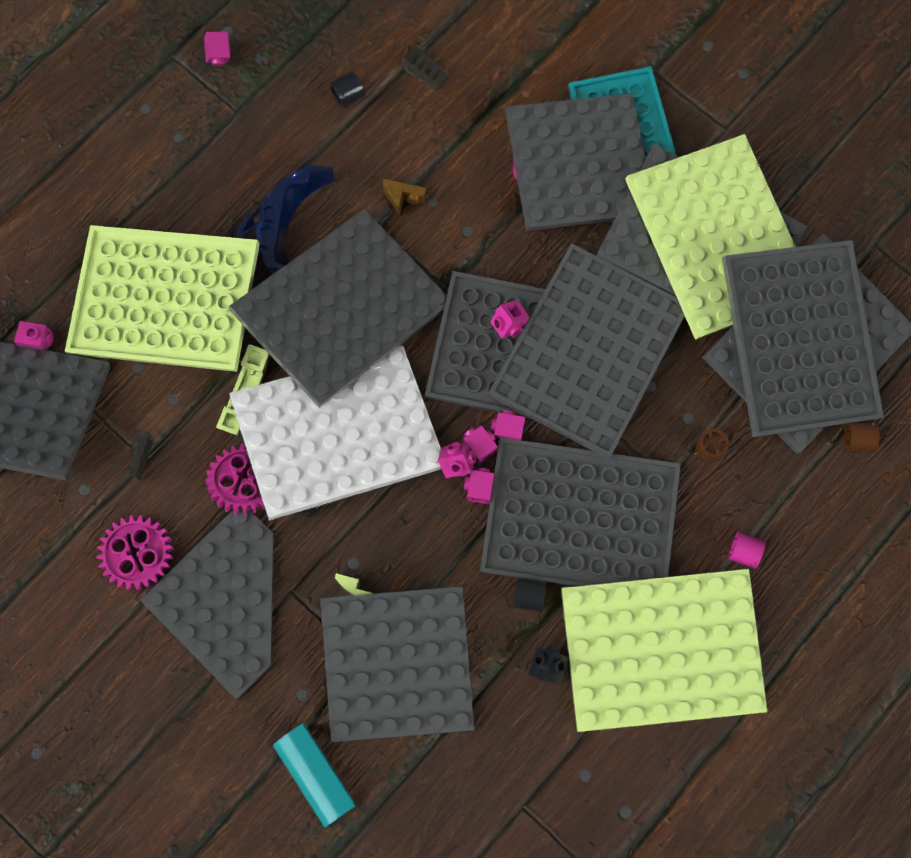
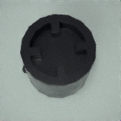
[329,71,365,108]
[514,578,546,612]

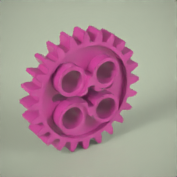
[206,444,265,516]
[96,515,174,591]

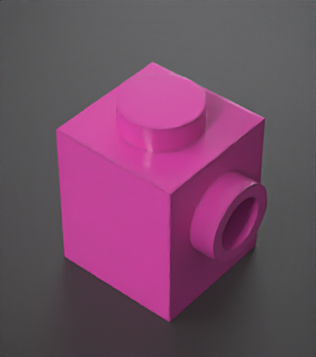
[204,32,230,66]
[14,321,53,350]
[491,410,525,441]
[463,425,498,465]
[464,468,494,505]

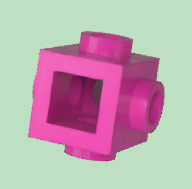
[490,300,530,339]
[438,442,476,478]

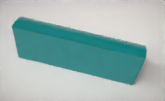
[273,724,357,828]

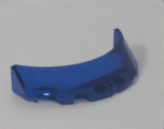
[256,165,335,274]

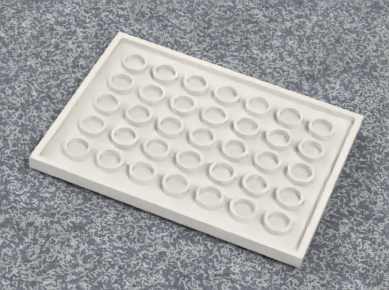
[229,345,441,520]

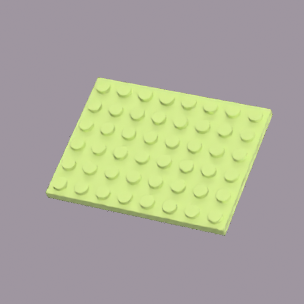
[625,134,796,340]
[65,225,260,372]
[561,569,767,732]

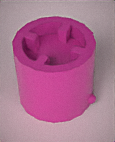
[728,531,766,569]

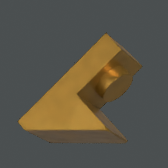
[383,179,427,215]

